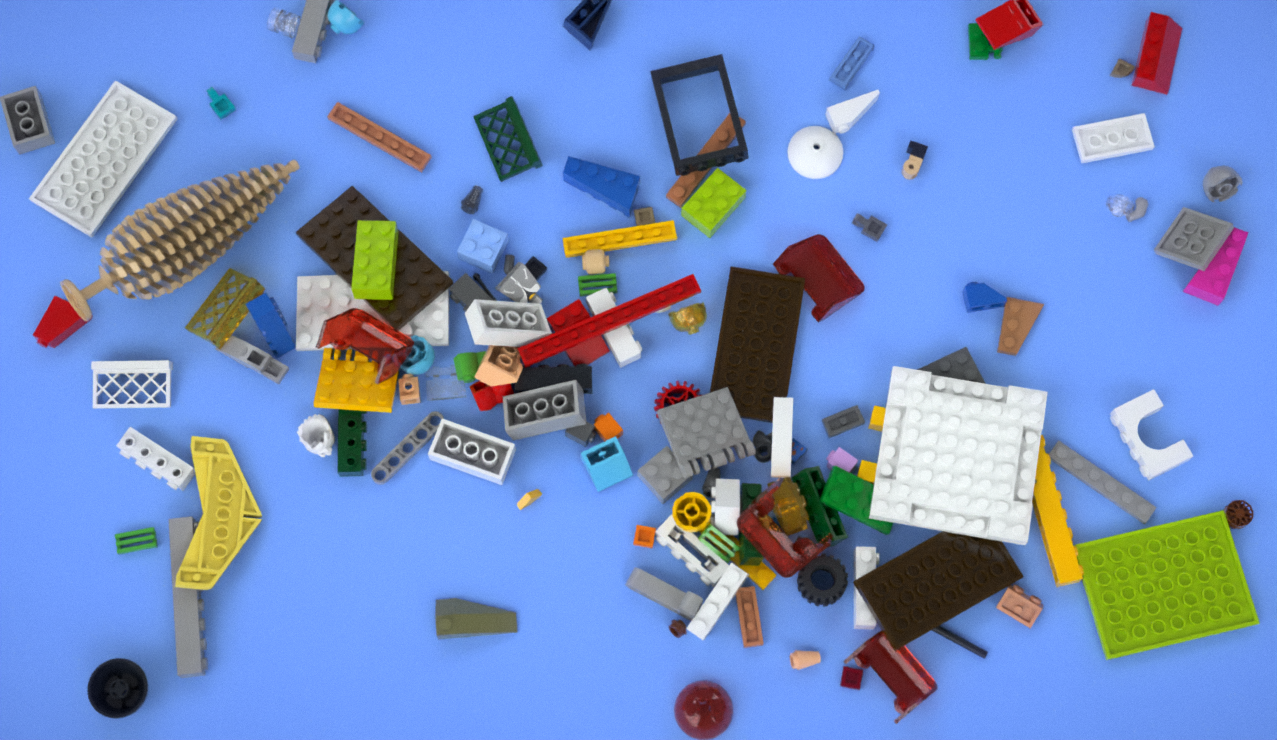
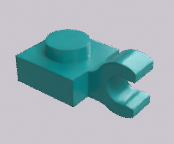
[206,87,236,120]

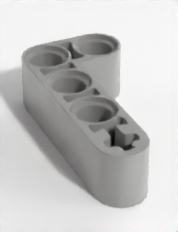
[625,567,703,621]

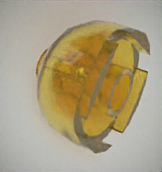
[668,302,707,335]

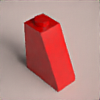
[33,296,93,348]

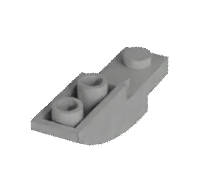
[216,333,289,385]

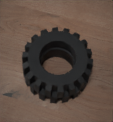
[797,554,848,607]

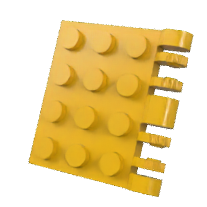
[313,348,400,413]

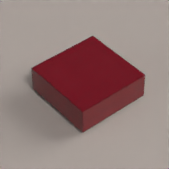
[840,666,863,690]

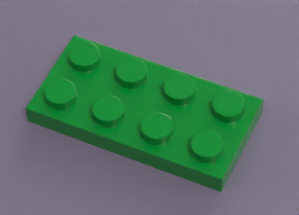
[820,465,893,535]

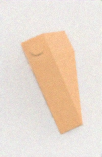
[474,345,523,386]

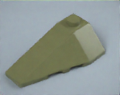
[435,598,518,639]

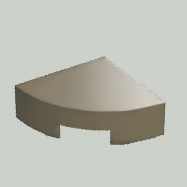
[1110,59,1136,78]

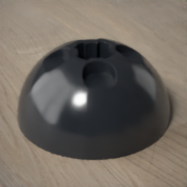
[87,658,148,718]

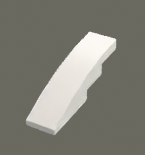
[771,397,793,478]

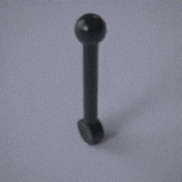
[473,273,497,301]

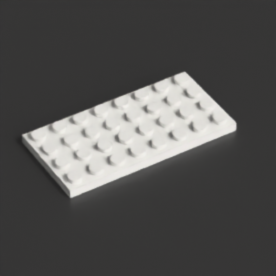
[29,81,178,238]
[296,271,449,351]

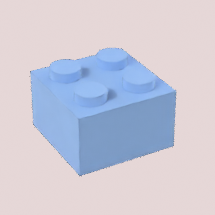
[457,219,509,274]

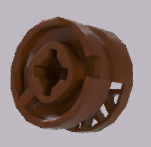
[1224,500,1253,530]

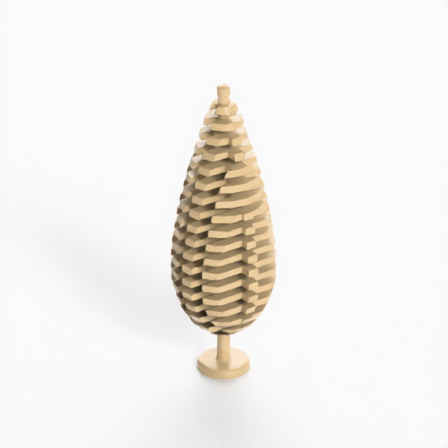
[60,160,300,321]

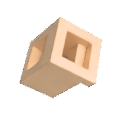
[398,374,421,405]

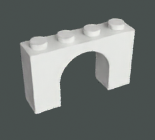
[1110,389,1193,481]

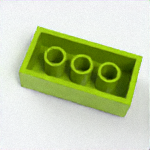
[351,220,398,300]

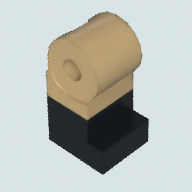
[902,140,928,180]

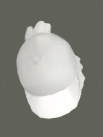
[297,414,335,457]

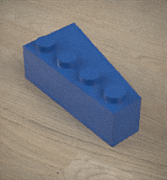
[563,156,640,217]
[245,293,296,359]

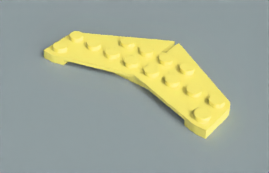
[175,436,262,590]

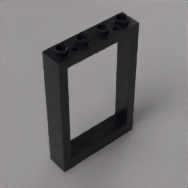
[650,54,749,176]

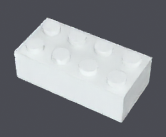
[465,299,552,347]
[428,419,516,485]

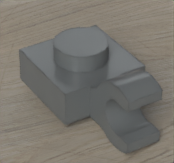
[852,213,887,242]

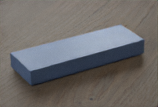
[829,36,874,90]

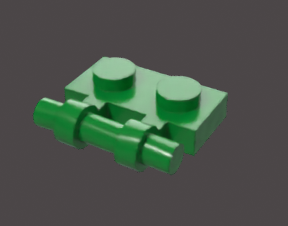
[968,23,1003,60]

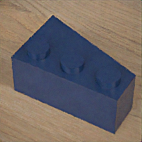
[563,0,612,50]

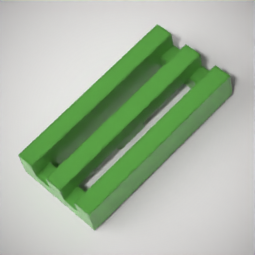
[578,273,617,296]
[698,523,741,563]
[115,527,158,555]

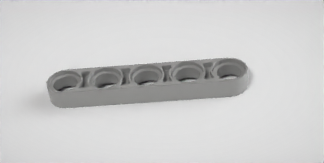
[371,411,444,485]

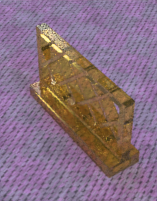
[185,268,265,350]

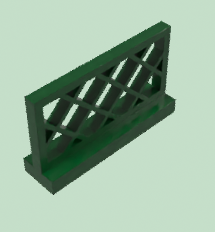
[473,96,543,182]

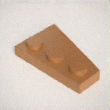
[997,297,1044,356]

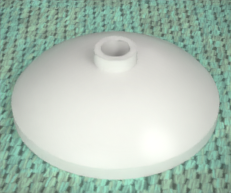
[787,126,843,179]

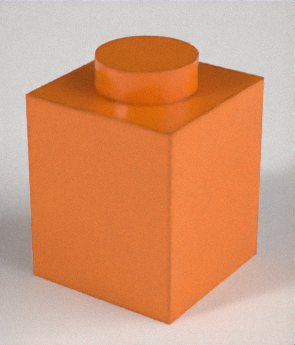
[594,412,623,442]

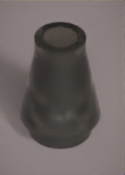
[461,185,483,214]

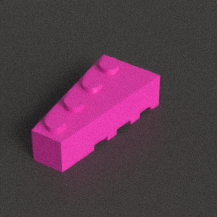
[1182,227,1248,306]

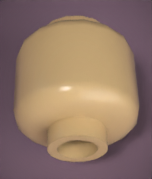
[582,249,609,274]

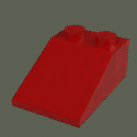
[546,299,610,367]

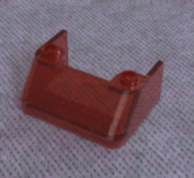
[316,308,414,384]
[737,477,833,578]
[843,630,938,724]

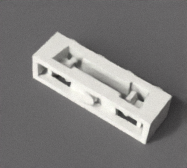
[655,514,729,587]

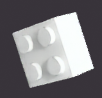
[710,479,740,535]

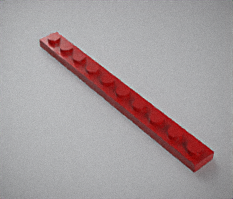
[517,274,701,368]

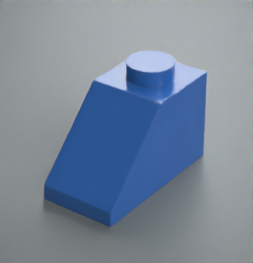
[962,282,1007,313]

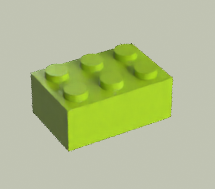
[681,168,747,238]

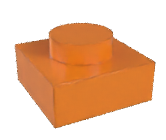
[633,525,656,549]

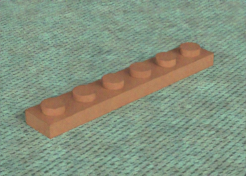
[327,102,432,173]
[666,113,746,208]

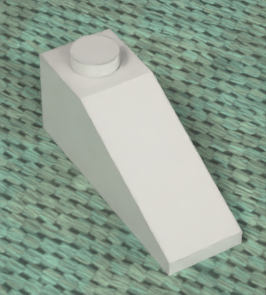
[825,90,880,134]

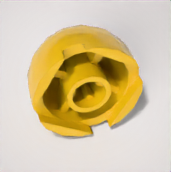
[672,492,712,532]

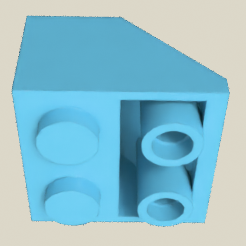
[581,436,633,492]

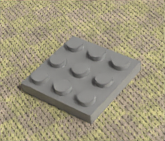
[1154,207,1234,271]

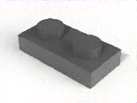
[822,405,865,438]

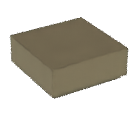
[634,207,655,226]

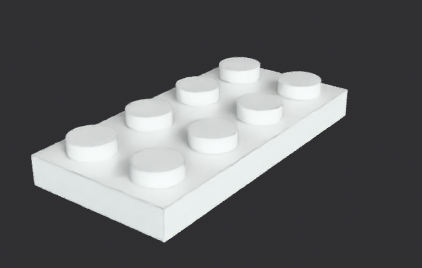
[1072,113,1155,164]

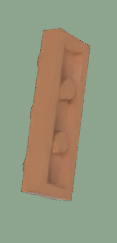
[736,586,764,648]

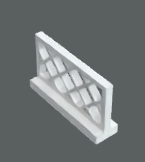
[91,360,173,409]

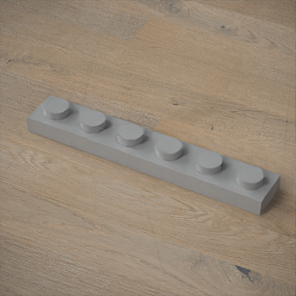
[1049,440,1157,524]

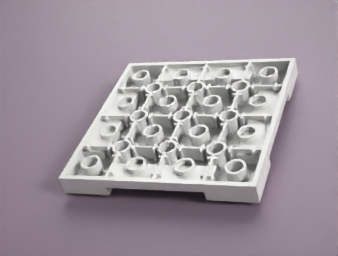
[869,366,1048,545]

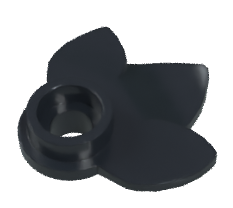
[753,430,772,463]

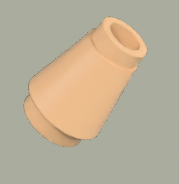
[790,650,821,670]

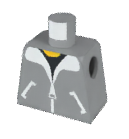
[495,262,543,304]

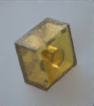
[767,476,809,536]

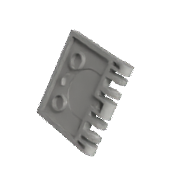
[657,387,756,478]

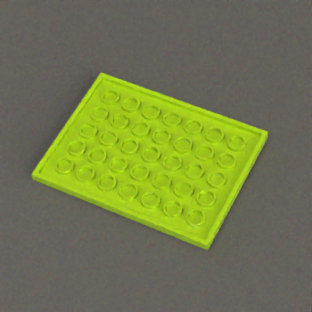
[1073,510,1260,661]

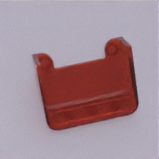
[773,234,865,322]

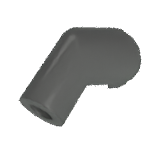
[504,255,515,275]

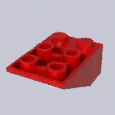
[975,0,1044,50]

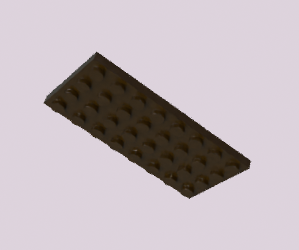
[296,186,453,332]
[710,266,805,423]
[853,531,1024,651]

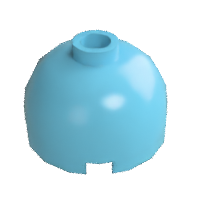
[328,0,365,34]
[395,335,435,375]

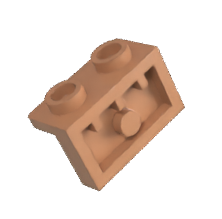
[996,585,1043,628]

